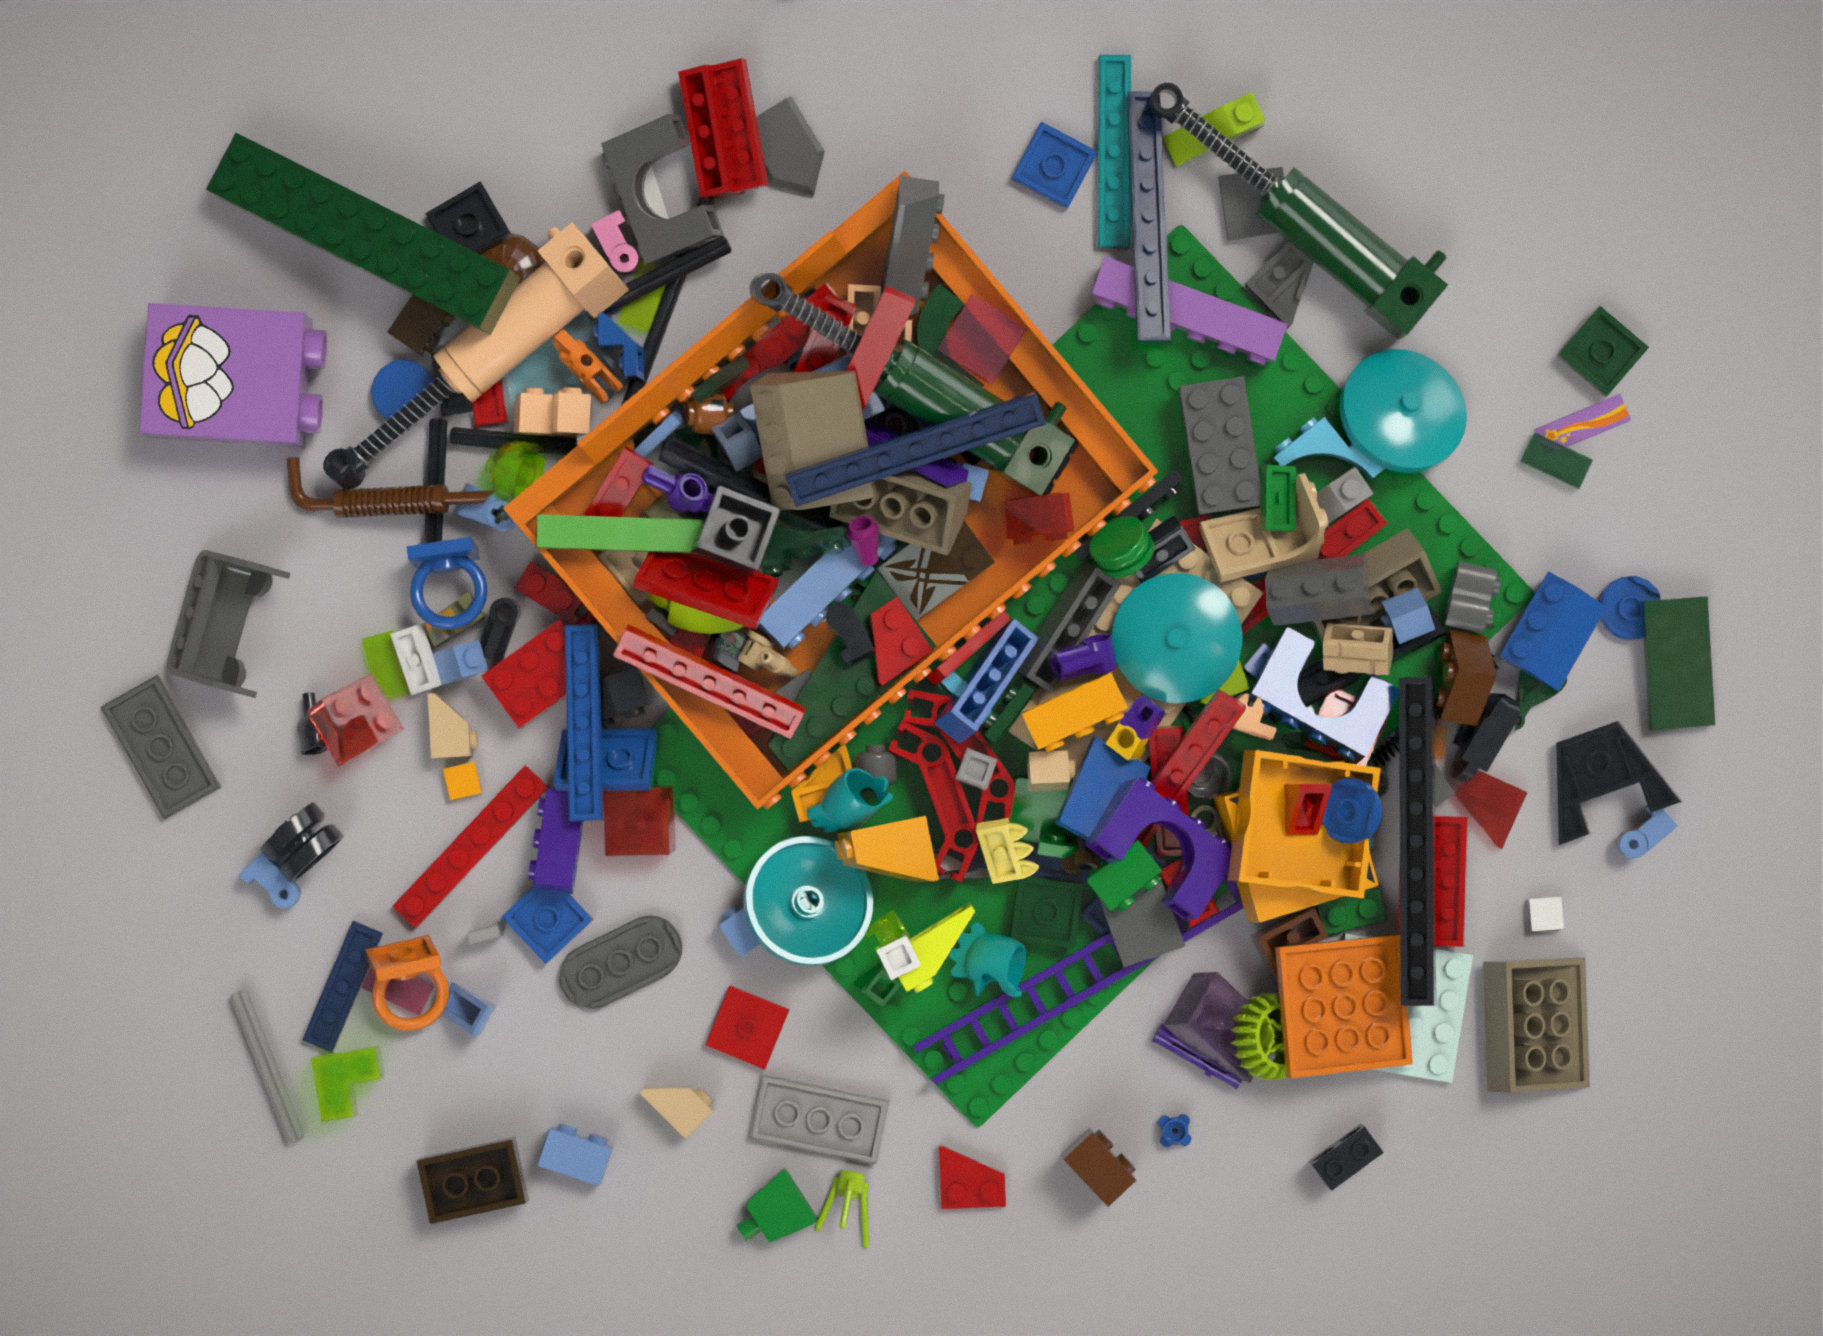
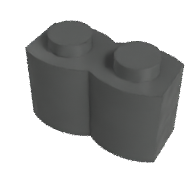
[1442,561,1501,633]

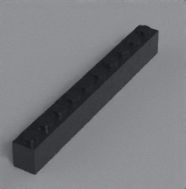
[1399,677,1437,1006]

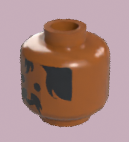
[685,392,734,434]

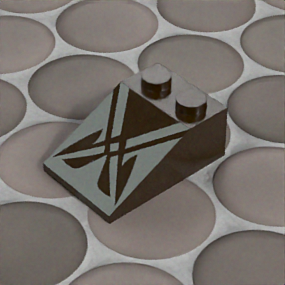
[877,521,995,621]

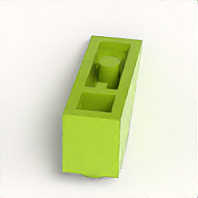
[1162,92,1266,167]

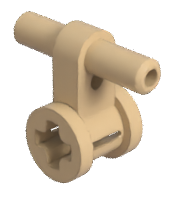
[738,630,798,679]

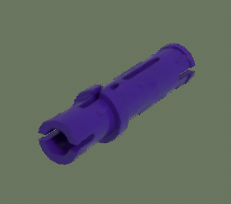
[1152,1024,1246,1090]

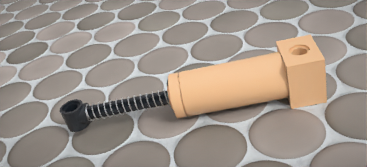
[323,222,629,489]

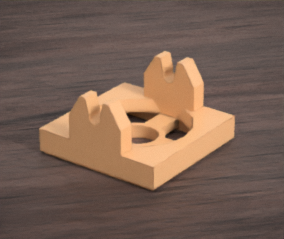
[1233,693,1277,740]

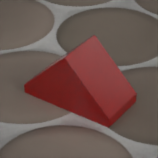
[1285,784,1332,835]

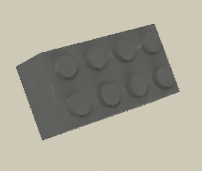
[1177,376,1261,517]

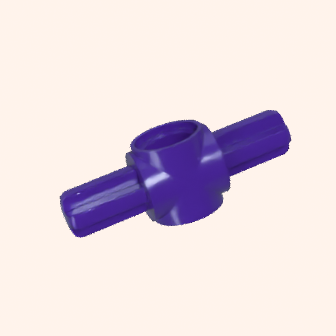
[641,465,711,513]

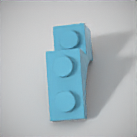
[1271,417,1385,480]

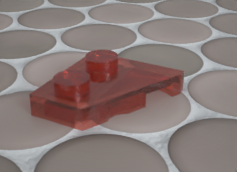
[1454,770,1528,849]

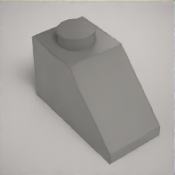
[1317,467,1374,524]

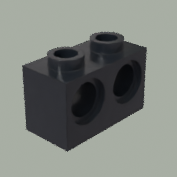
[1309,1124,1384,1191]

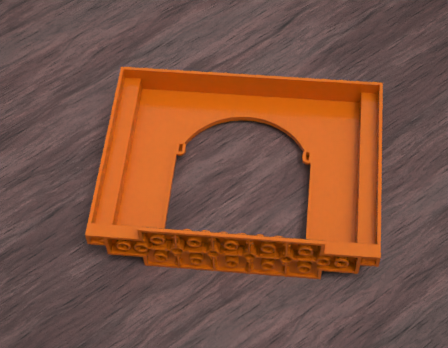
[503,171,1158,810]

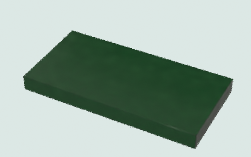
[1641,596,1715,730]

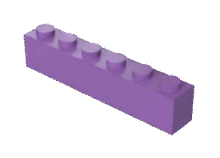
[1091,257,1288,366]

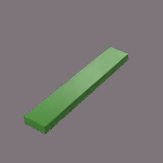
[536,514,702,554]

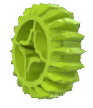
[1231,993,1286,1080]

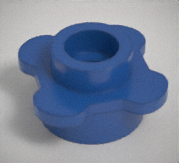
[1158,1114,1192,1147]

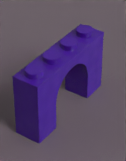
[1085,778,1232,921]

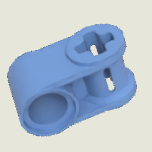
[453,483,517,532]

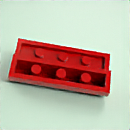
[678,58,769,199]
[1397,816,1468,947]

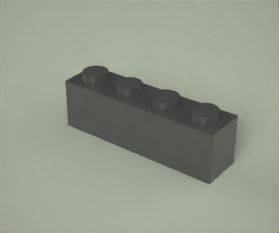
[1016,562,1121,694]

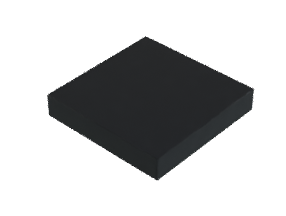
[425,181,513,255]

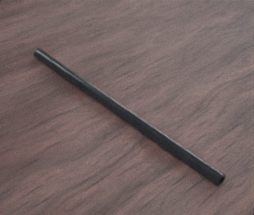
[621,196,715,405]

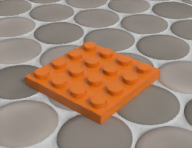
[1275,934,1413,1078]

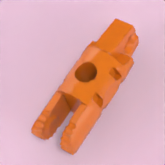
[552,329,623,404]

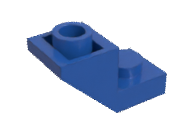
[594,313,644,381]

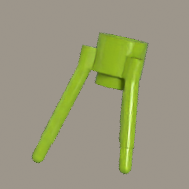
[815,1169,869,1249]

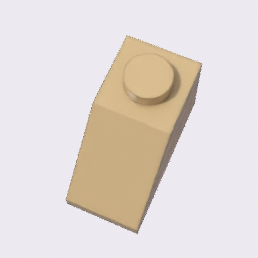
[427,693,478,759]
[640,1086,714,1139]

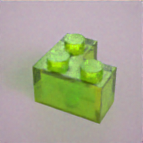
[311,1045,385,1122]

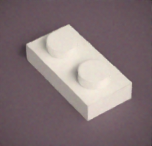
[390,623,442,695]

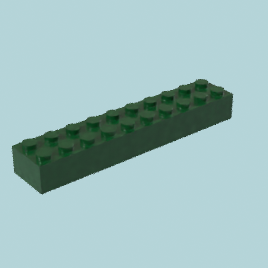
[206,133,521,335]

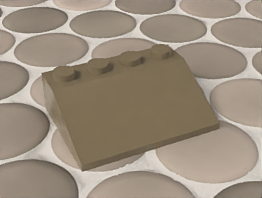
[750,371,877,510]
[1483,958,1590,1093]

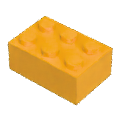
[1022,672,1128,752]

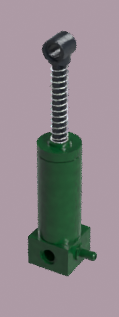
[1149,82,1448,340]
[749,273,1075,496]

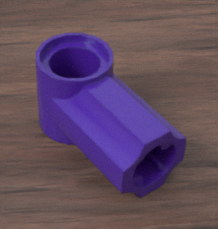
[1050,634,1117,681]

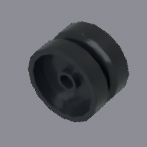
[260,802,344,883]

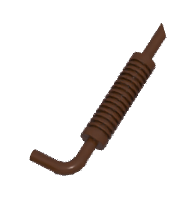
[287,457,495,518]

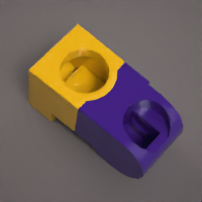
[1105,695,1165,761]

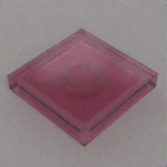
[936,294,1027,385]

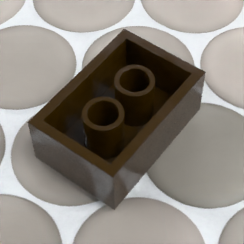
[416,1136,529,1224]

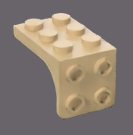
[1199,473,1328,582]

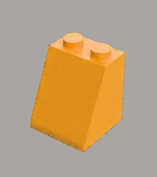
[835,816,939,883]

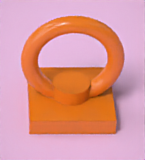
[365,934,449,1031]

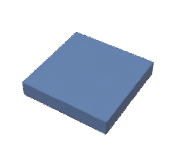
[634,405,685,458]

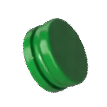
[1089,516,1154,578]

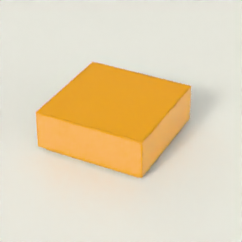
[443,762,483,801]

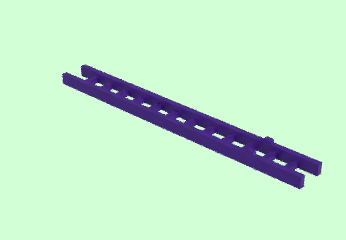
[913,873,1244,1085]

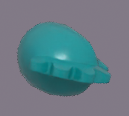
[807,768,893,832]
[949,923,1026,997]

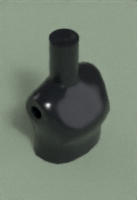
[297,692,331,755]

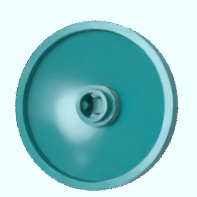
[1339,349,1467,473]
[1112,573,1242,703]
[743,836,873,966]

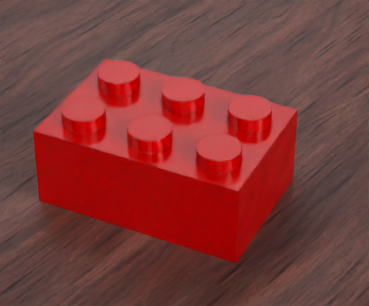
[481,619,566,729]

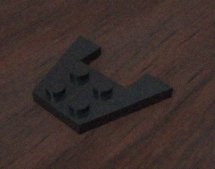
[1556,721,1683,845]

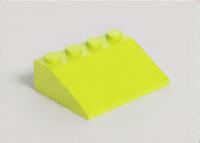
[898,903,975,993]

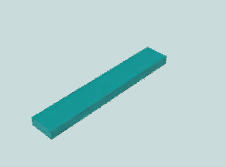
[1097,55,1131,249]

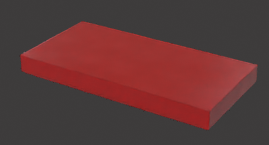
[633,552,779,630]

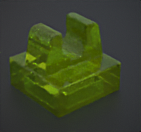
[865,910,910,952]

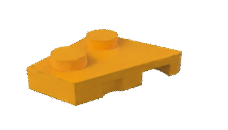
[791,745,852,822]

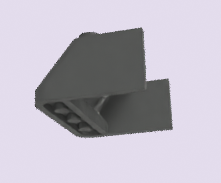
[167,550,291,698]

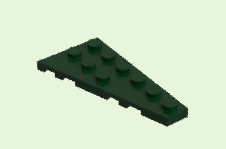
[766,571,937,771]

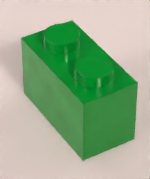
[1087,840,1164,913]

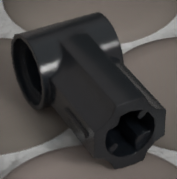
[480,597,521,662]

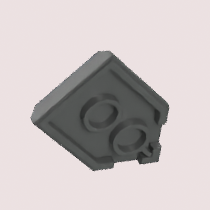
[756,97,825,196]

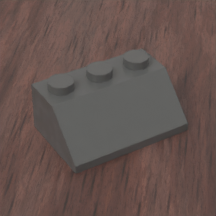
[1265,554,1370,626]

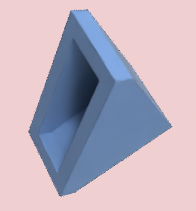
[442,982,496,1037]

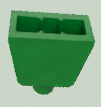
[736,1167,818,1242]

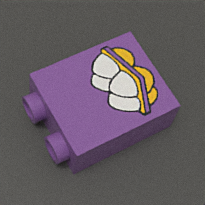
[139,303,327,448]

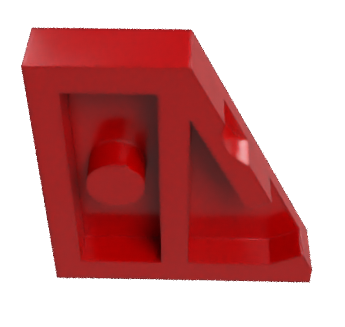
[868,597,933,686]
[939,1145,1006,1209]

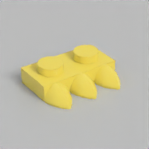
[976,818,1039,884]

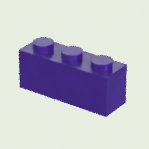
[528,788,584,894]

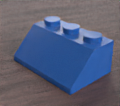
[1500,571,1607,692]

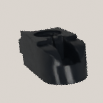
[1450,693,1521,783]

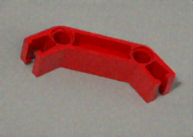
[904,689,1015,825]
[888,721,980,884]

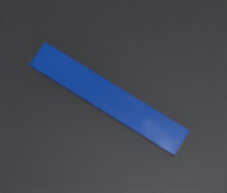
[565,624,604,821]

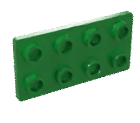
[1010,776,1103,865]

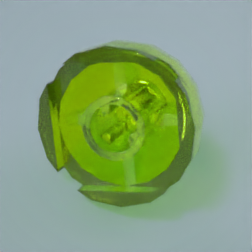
[485,440,545,503]

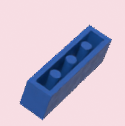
[934,618,1039,744]

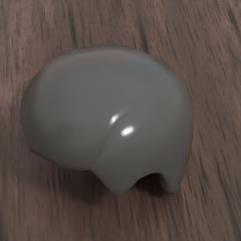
[1187,753,1232,800]

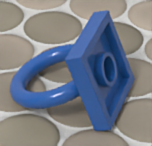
[406,537,488,630]

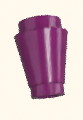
[847,516,879,566]

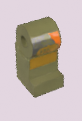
[423,592,487,648]

